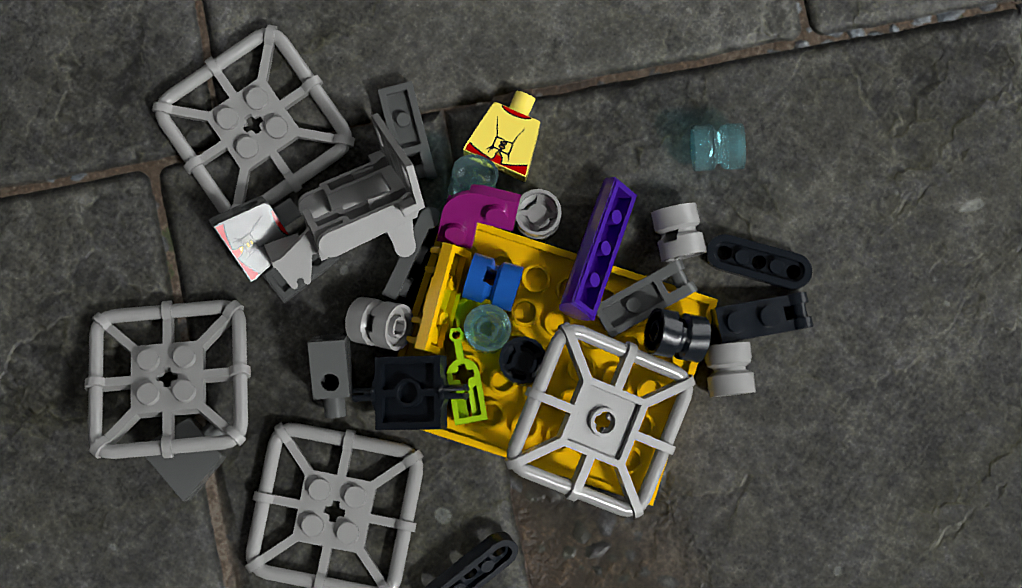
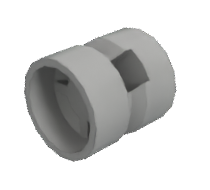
[515,189,562,241]
[651,203,707,262]
[345,297,414,351]
[705,342,756,397]

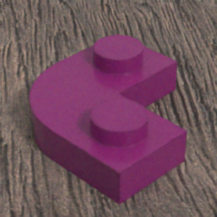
[437,184,521,249]

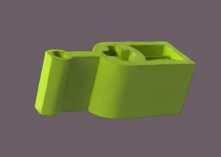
[447,327,488,426]

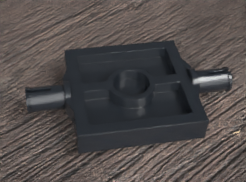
[352,355,469,430]

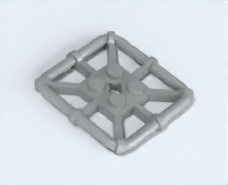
[152,25,355,213]
[85,300,251,459]
[504,322,696,519]
[245,422,424,588]

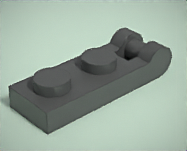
[378,81,437,180]
[382,207,441,303]
[596,259,698,338]

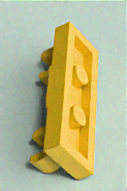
[406,242,472,355]

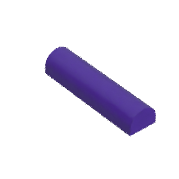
[559,177,637,321]

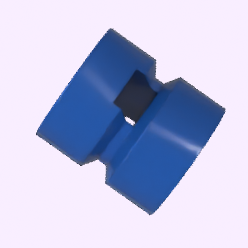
[462,253,524,312]

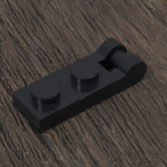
[710,292,814,345]

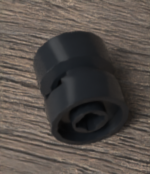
[644,308,711,363]
[499,336,545,387]

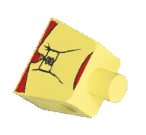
[463,91,540,182]

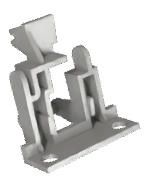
[264,113,425,289]

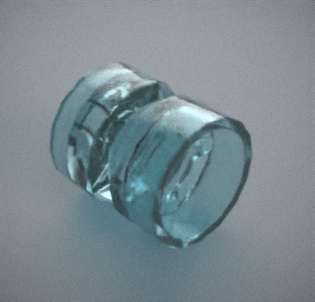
[690,123,746,172]
[445,154,499,202]
[464,304,511,355]

